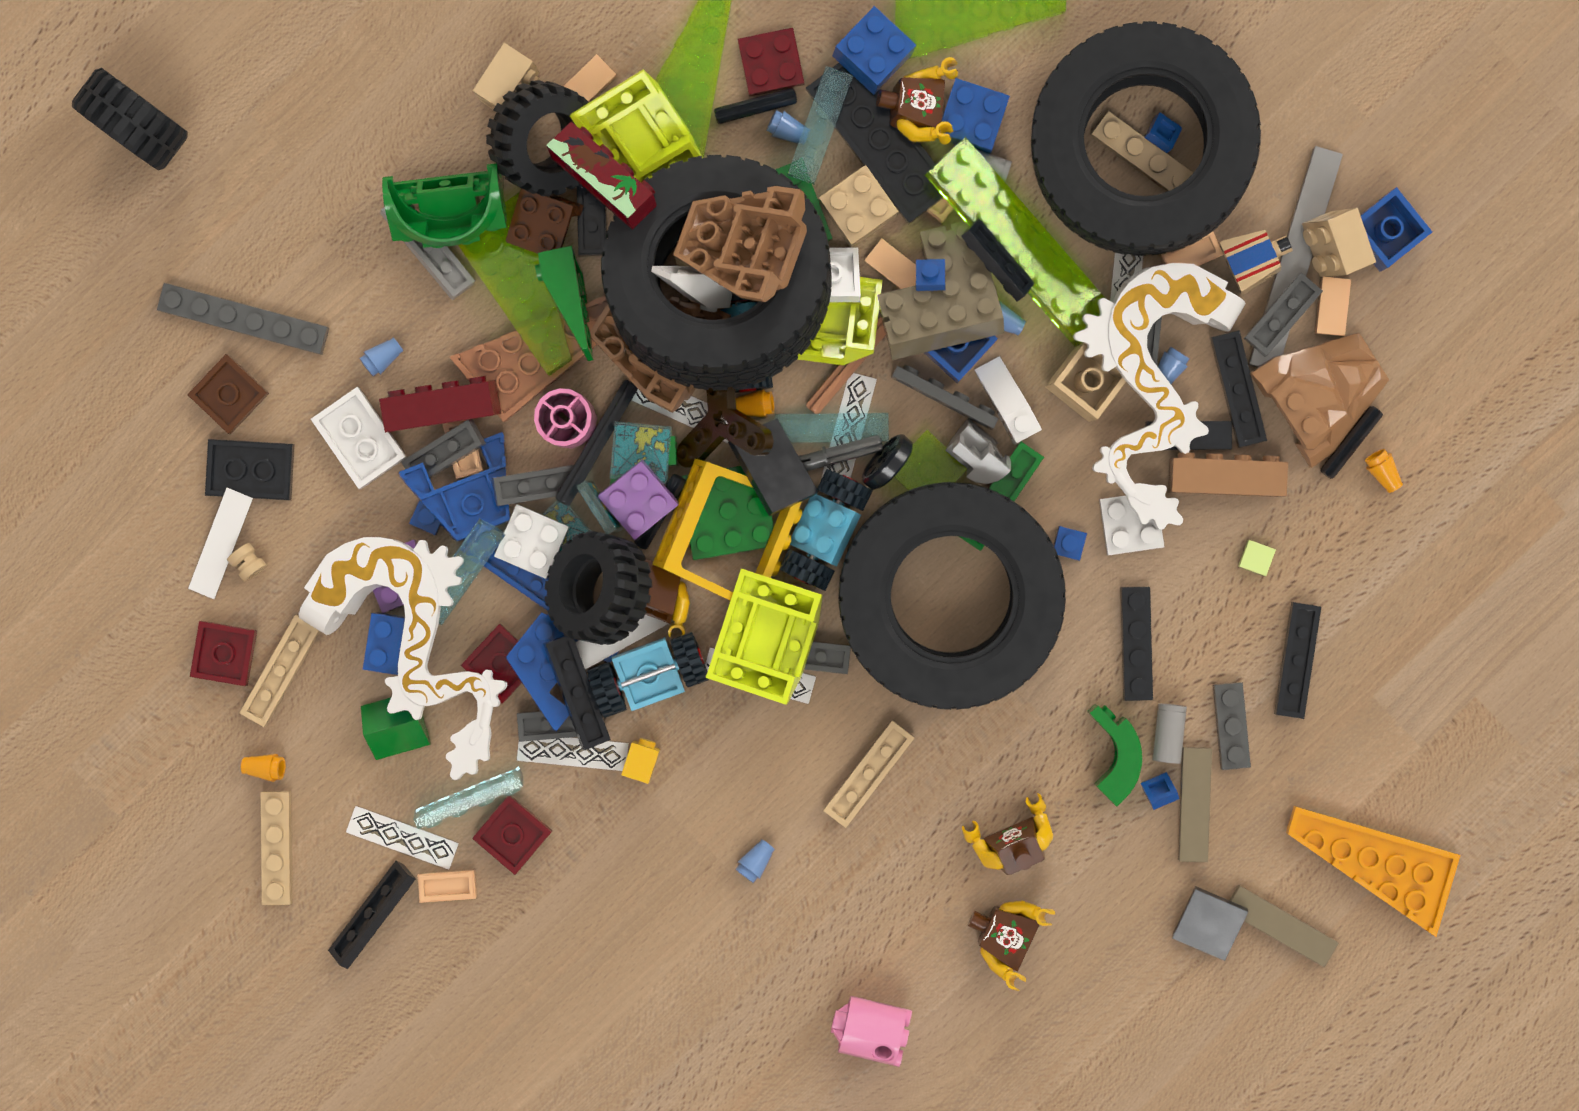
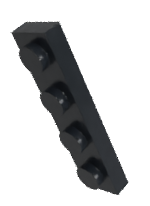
[1210,330,1268,448]
[1120,587,1153,701]
[1274,602,1322,719]
[543,635,611,751]
[328,861,416,969]

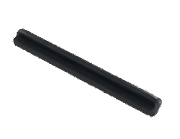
[556,380,638,506]

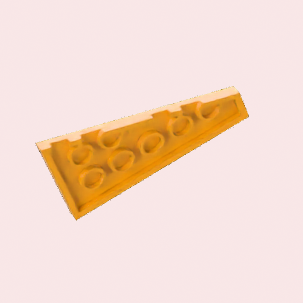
[1286,806,1461,937]

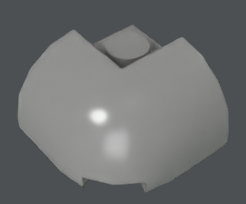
[945,418,1011,484]

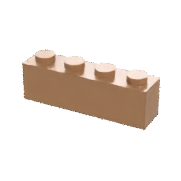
[1168,453,1288,497]

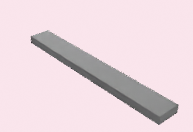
[1248,146,1343,367]

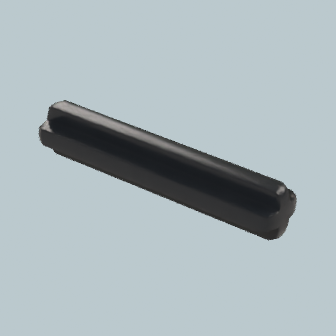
[714,88,797,124]
[1320,406,1383,479]
[634,474,686,550]

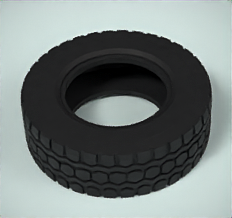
[1031,21,1261,256]
[601,155,832,390]
[838,482,1066,710]

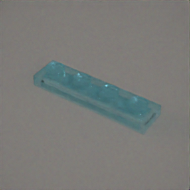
[788,66,853,185]
[775,413,889,443]
[439,519,505,625]
[413,767,524,829]

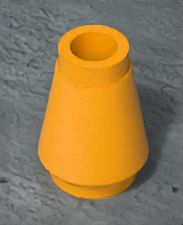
[735,389,775,418]
[1365,449,1403,493]
[241,754,286,782]

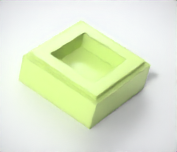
[1238,540,1276,576]

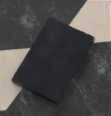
[728,418,818,516]
[205,439,295,501]

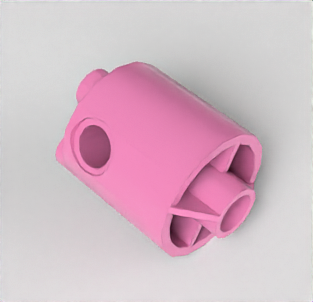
[534,388,597,449]
[831,996,912,1067]

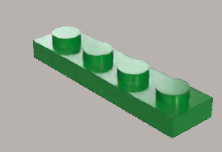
[958,441,1044,551]

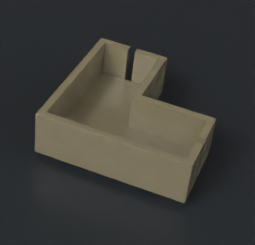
[877,219,1004,360]

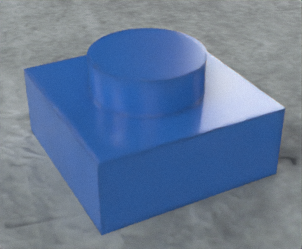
[1144,112,1182,153]
[916,259,945,291]
[409,500,441,535]
[1054,526,1087,561]
[1141,772,1180,810]

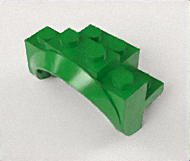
[382,163,507,248]

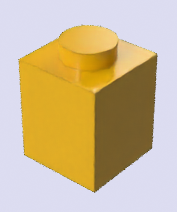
[621,738,661,784]

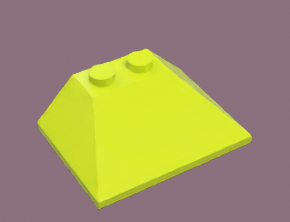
[570,69,703,182]
[797,277,883,365]
[706,569,823,705]

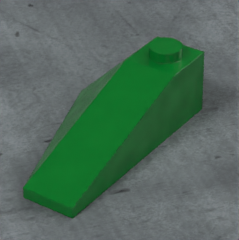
[535,246,594,361]

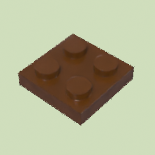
[187,354,270,434]

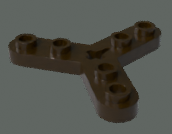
[676,387,774,468]

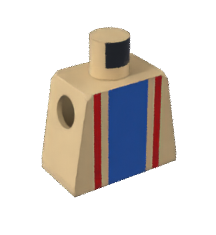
[1220,230,1293,296]

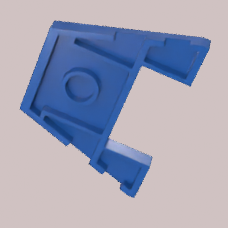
[398,432,510,542]
[506,613,619,732]

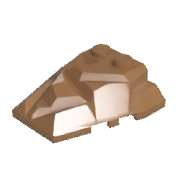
[673,186,807,302]
[590,296,731,413]
[1249,333,1389,468]

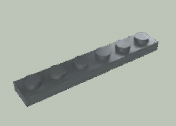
[157,283,329,355]

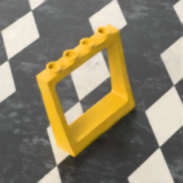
[652,459,802,601]

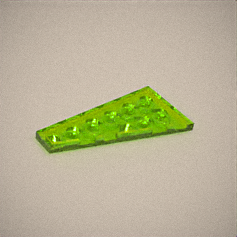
[655,0,732,158]
[895,0,1066,59]
[458,192,572,376]

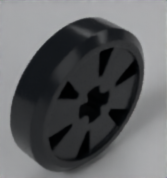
[862,434,913,490]

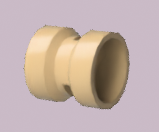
[227,543,267,582]

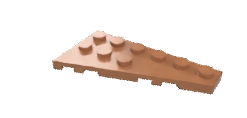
[450,296,608,423]

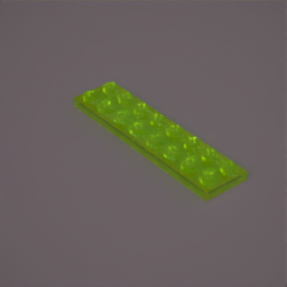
[925,137,1106,347]

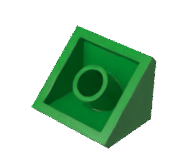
[361,697,431,760]

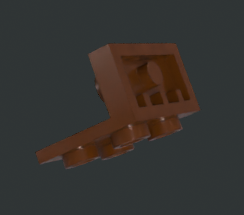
[506,188,584,254]

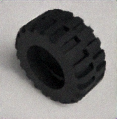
[72,67,188,171]
[486,80,589,196]
[545,531,652,645]

